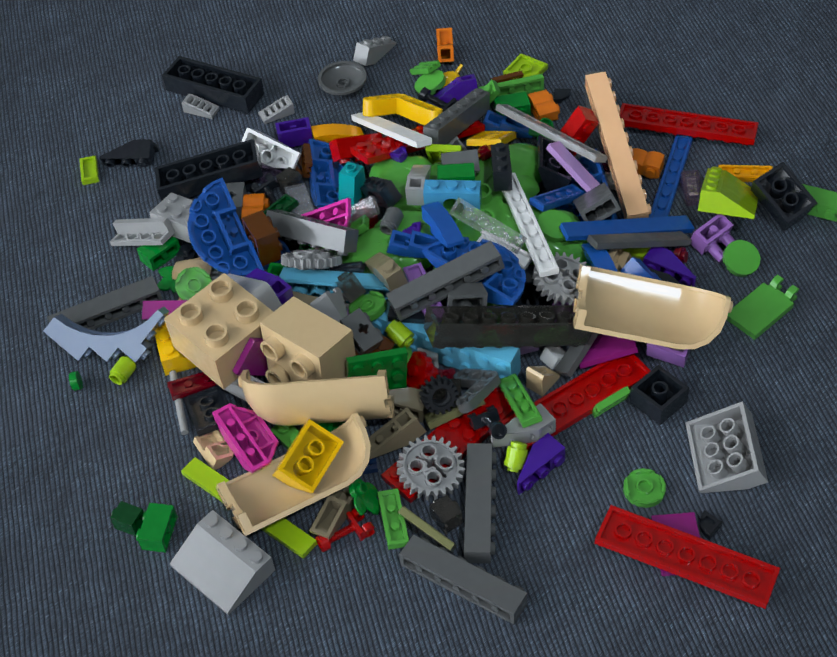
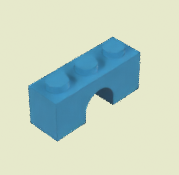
[423,180,482,210]

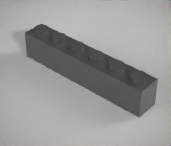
[423,88,490,145]
[266,210,359,256]
[386,241,505,321]
[47,276,163,330]
[464,443,497,563]
[399,535,527,624]

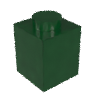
[110,501,144,537]

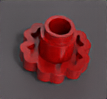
[407,351,438,389]

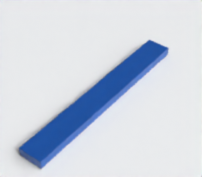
[649,134,693,217]
[559,215,695,241]

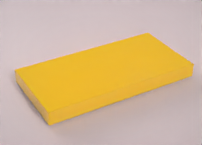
[466,131,516,146]

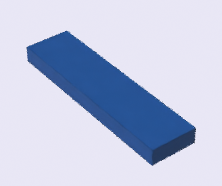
[529,184,586,212]

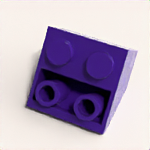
[275,117,313,147]

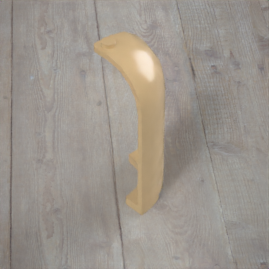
[573,264,733,349]
[238,369,395,426]
[216,412,371,536]

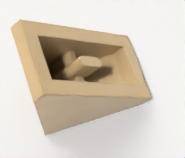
[526,366,560,397]

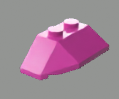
[301,198,351,249]
[212,403,279,473]

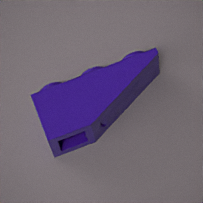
[428,74,477,108]
[643,247,696,287]
[245,268,293,305]
[517,433,565,495]

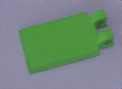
[726,274,799,340]

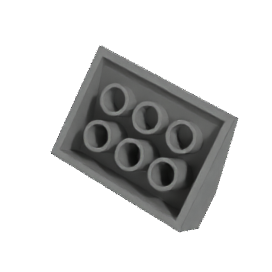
[685,401,768,493]
[170,510,275,615]

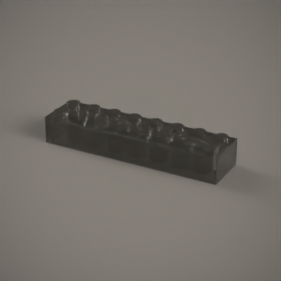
[424,305,589,349]

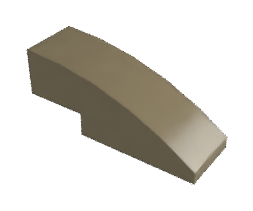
[309,486,354,539]

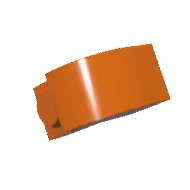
[436,27,454,62]

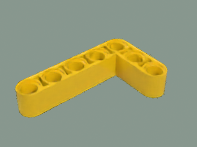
[363,93,443,126]

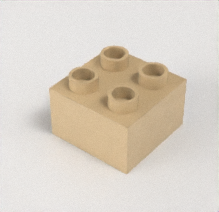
[164,273,273,390]
[260,296,356,383]

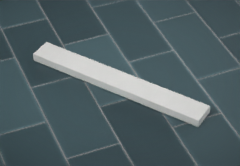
[351,112,432,148]
[502,173,559,277]

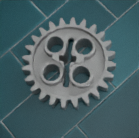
[281,249,342,270]
[532,252,587,306]
[397,435,465,500]

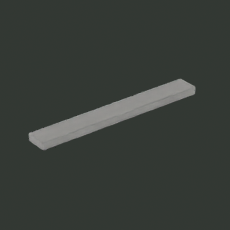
[495,104,607,163]

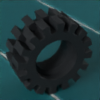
[419,375,459,415]

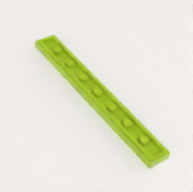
[181,457,317,559]

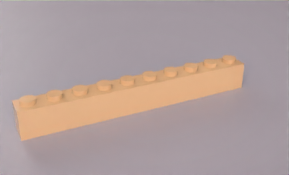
[585,71,651,219]

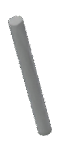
[169,370,189,435]

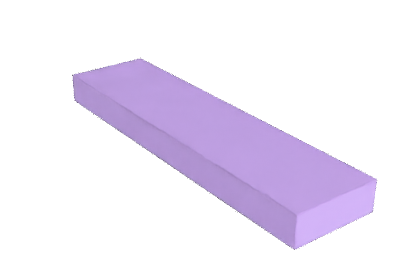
[546,141,600,192]

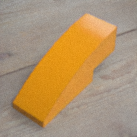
[311,124,364,143]

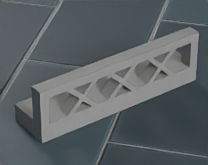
[110,218,175,246]

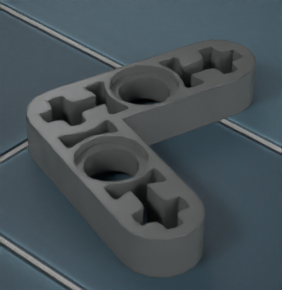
[453,368,501,414]

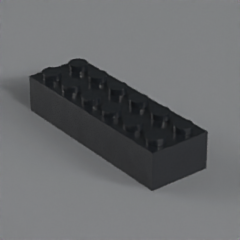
[162,56,264,113]
[155,139,264,200]

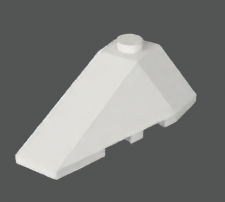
[242,128,301,169]

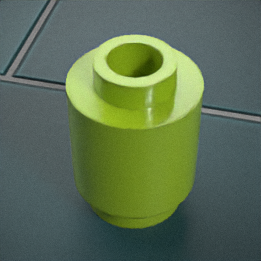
[385,320,414,348]
[109,356,137,385]
[504,440,528,473]

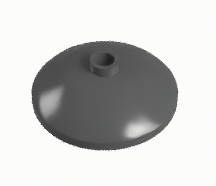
[318,61,367,96]

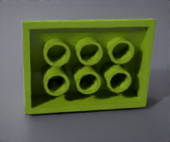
[698,167,758,219]

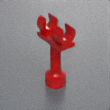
[315,508,375,552]

